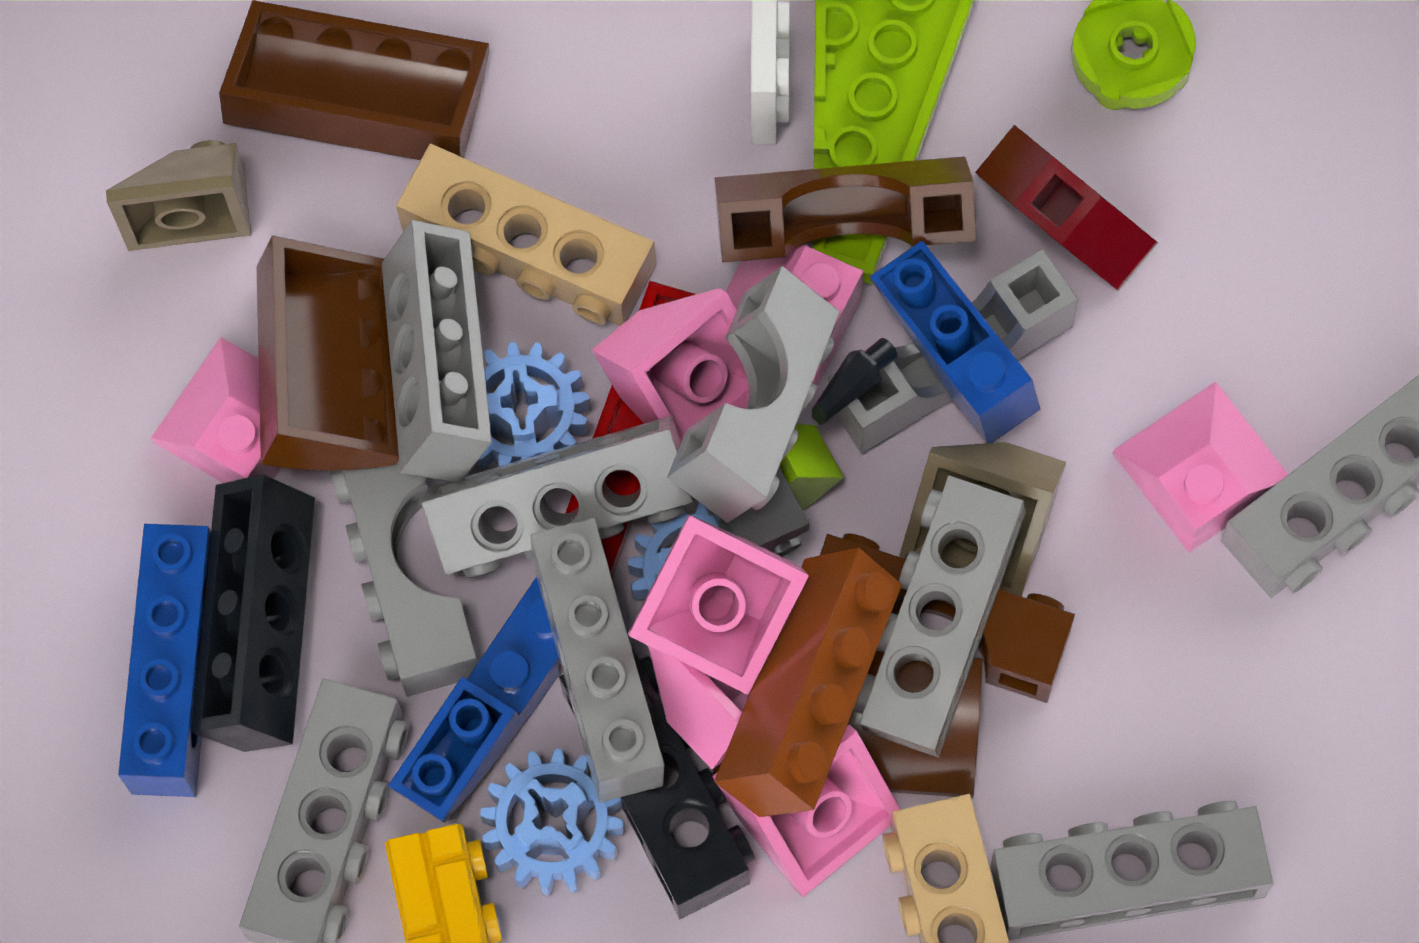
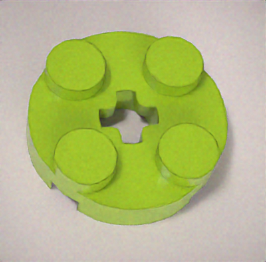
[1071,0,1196,110]

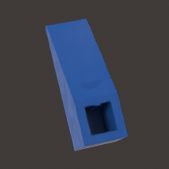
[870,241,1041,443]

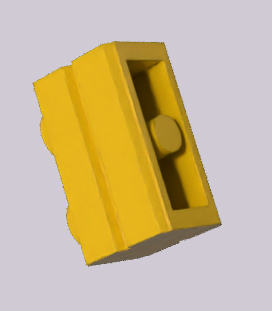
[384,824,502,943]

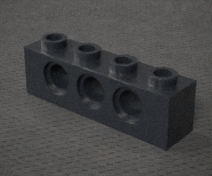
[191,474,315,752]
[559,644,755,920]

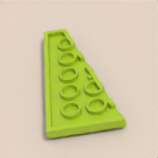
[813,0,975,285]

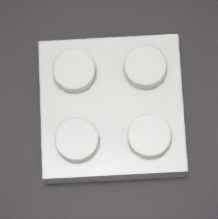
[751,0,790,144]

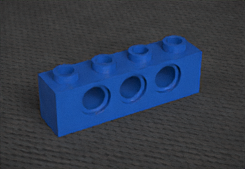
[118,523,211,797]

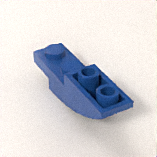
[388,576,560,823]

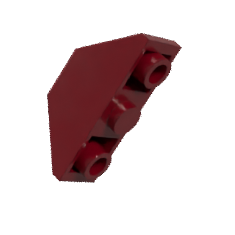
[975,125,1158,291]

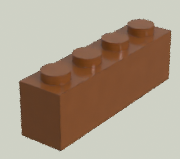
[714,547,902,817]

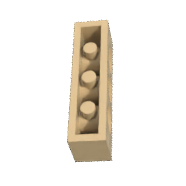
[396,144,656,326]
[882,794,1009,943]

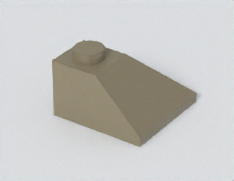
[106,140,251,251]
[899,442,1066,597]

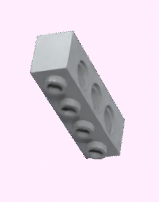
[382,220,492,483]
[1221,375,1419,598]
[421,415,694,577]
[854,475,1026,758]
[530,518,664,803]
[239,678,409,943]
[991,801,1273,940]

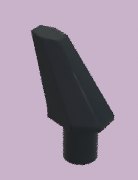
[812,338,898,425]

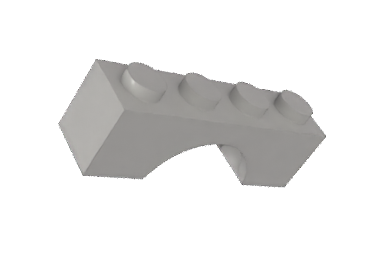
[828,249,1078,454]
[667,266,840,523]
[330,461,478,697]

